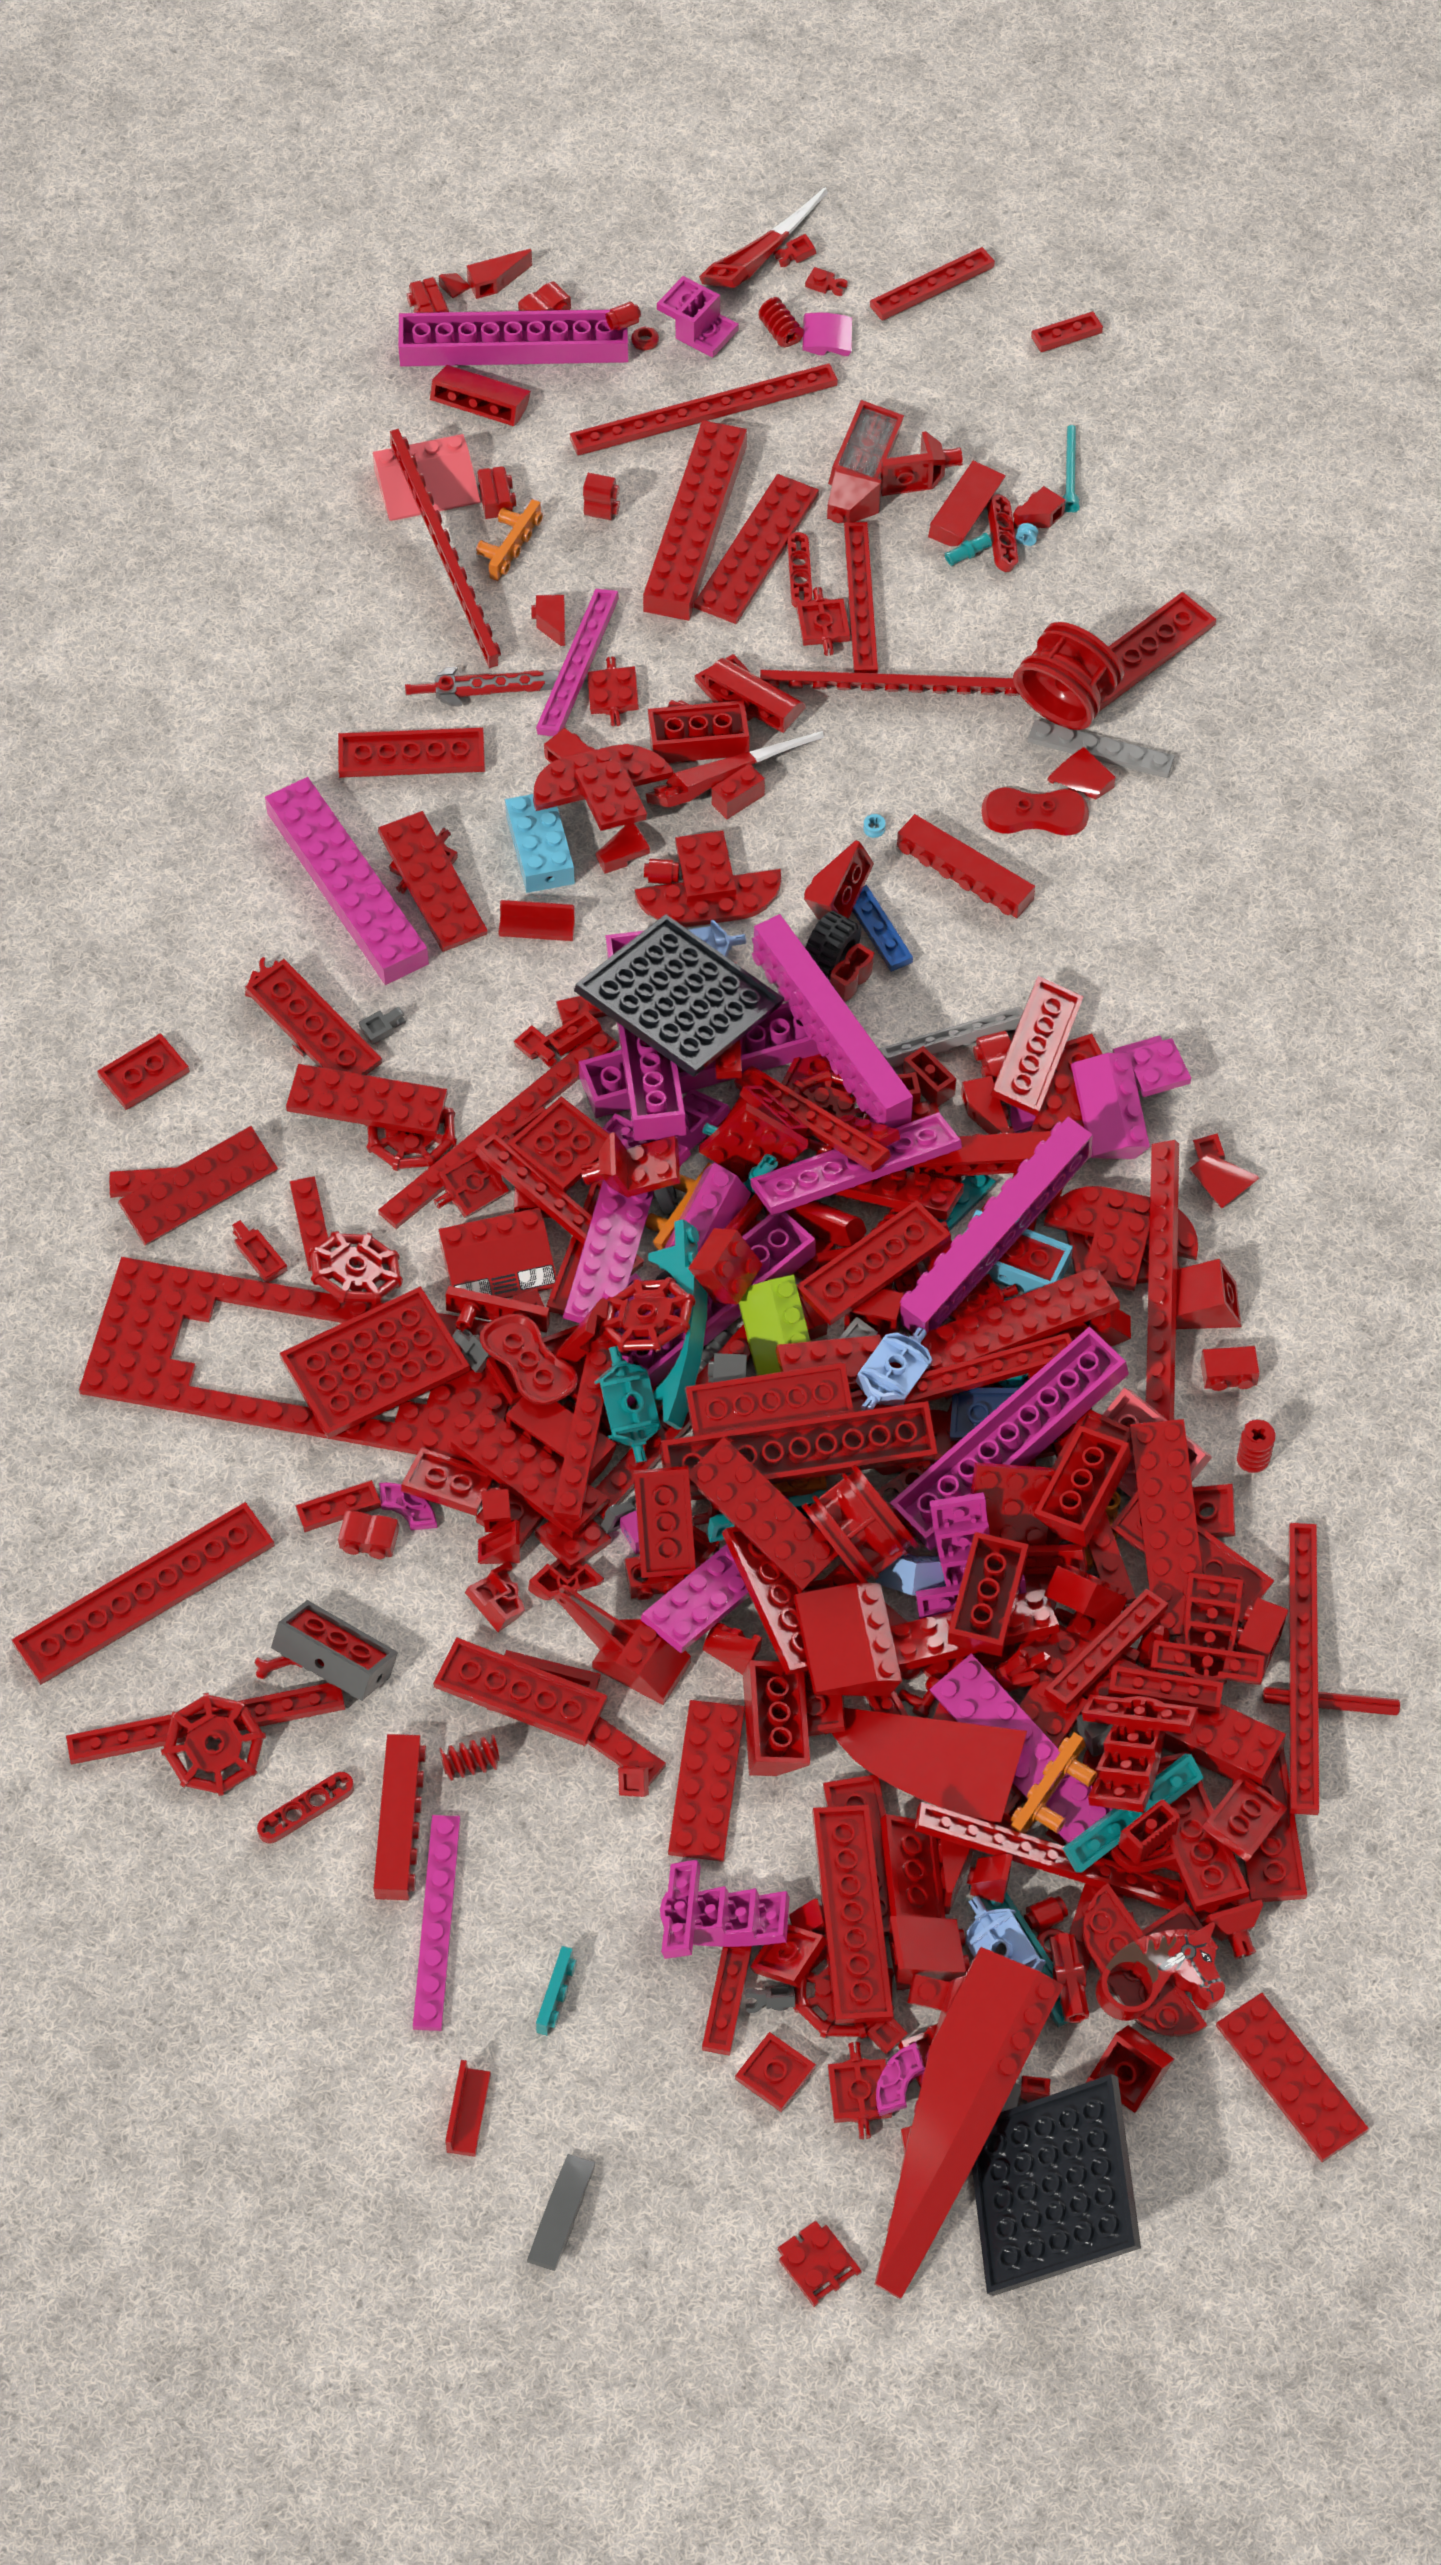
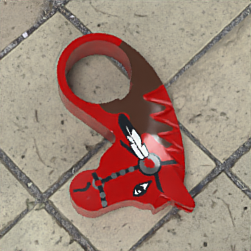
[1096,1922,1225,2021]

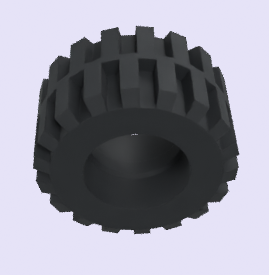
[805,911,861,980]

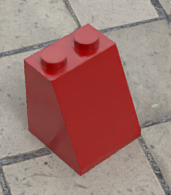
[1176,1258,1241,1330]
[888,1916,970,1990]

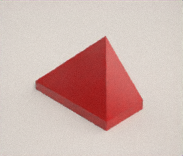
[478,1520,520,1564]

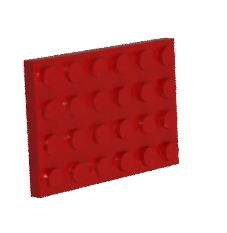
[279,1286,470,1439]

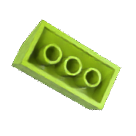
[739,1275,810,1376]

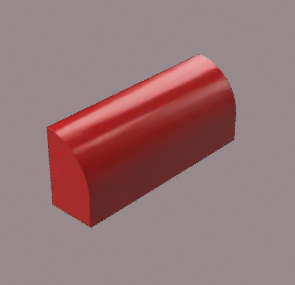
[430,365,531,426]
[928,460,1006,546]
[705,658,806,733]
[762,1200,867,1248]
[506,1397,616,1485]

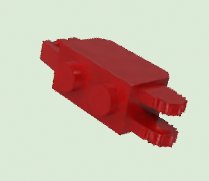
[1054,1608,1140,1664]

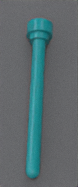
[1062,424,1080,513]

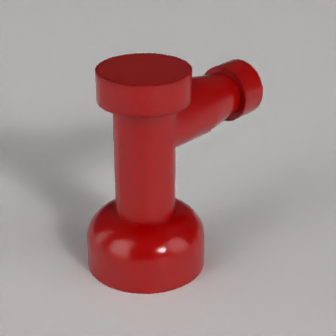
[898,1676,940,1718]

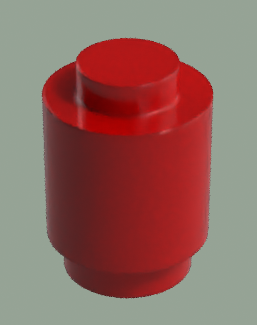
[605,301,641,331]
[644,858,679,884]
[1024,1896,1068,1933]

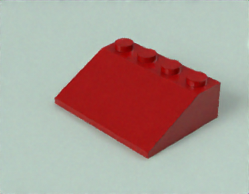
[794,1583,902,1697]

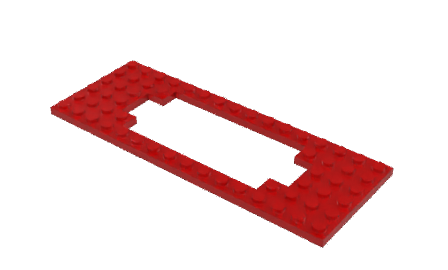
[79,1257,510,1465]

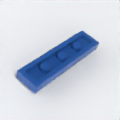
[852,885,913,972]

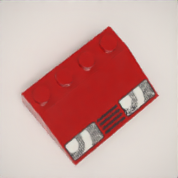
[438,1207,557,1298]

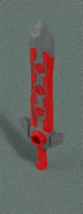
[405,667,560,707]

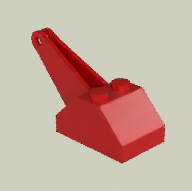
[554,1584,691,1705]

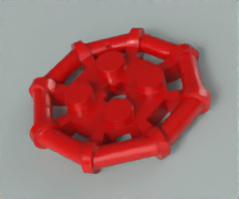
[792,1068,870,1153]
[366,1106,457,1171]
[308,1231,403,1305]
[599,1277,696,1353]
[161,1692,266,1796]
[793,1945,895,2039]

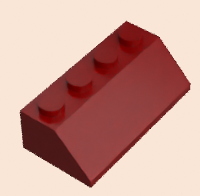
[648,700,750,763]
[1034,1425,1131,1547]
[743,1660,810,1776]

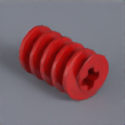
[758,297,804,348]
[1237,1419,1276,1473]
[439,1734,500,1781]

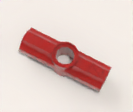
[1049,1933,1089,2023]

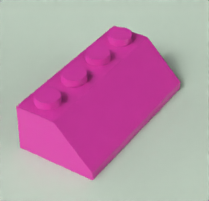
[1071,1053,1150,1159]
[664,1163,751,1252]

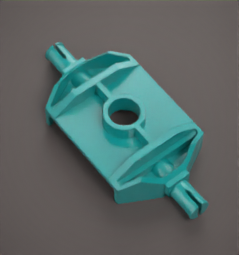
[595,1346,661,1463]

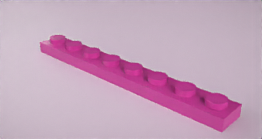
[536,588,619,736]
[413,1815,460,2031]

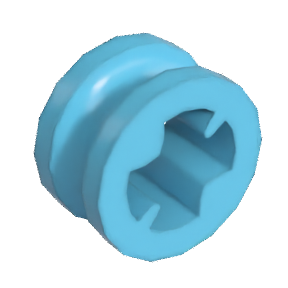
[1016,523,1038,546]
[863,814,886,838]

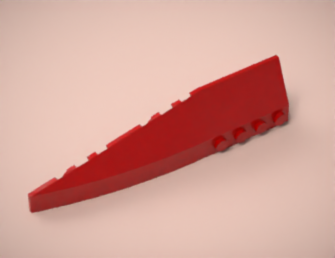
[875,1947,1064,2299]

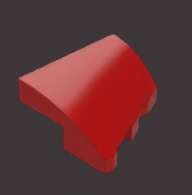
[1047,747,1116,800]
[595,823,650,874]
[1188,1153,1259,1209]
[556,1298,608,1365]
[528,1559,604,1600]
[465,1561,525,1632]
[703,1623,762,1675]

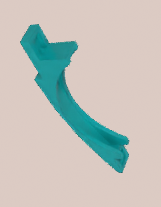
[648,1219,707,1430]

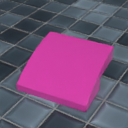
[802,312,852,356]

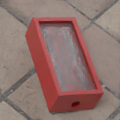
[828,400,904,485]

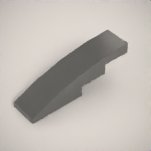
[527,2154,595,2271]

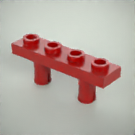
[446,1286,550,1333]

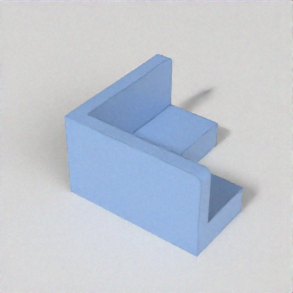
[876,1554,946,1595]

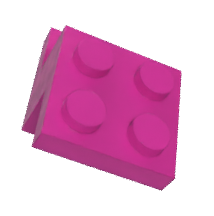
[657,276,739,358]
[1113,1035,1191,1097]

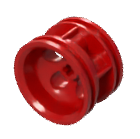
[1013,622,1124,730]
[802,1464,919,1583]

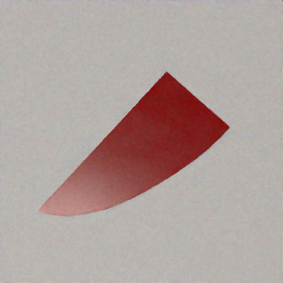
[832,1708,1027,1822]

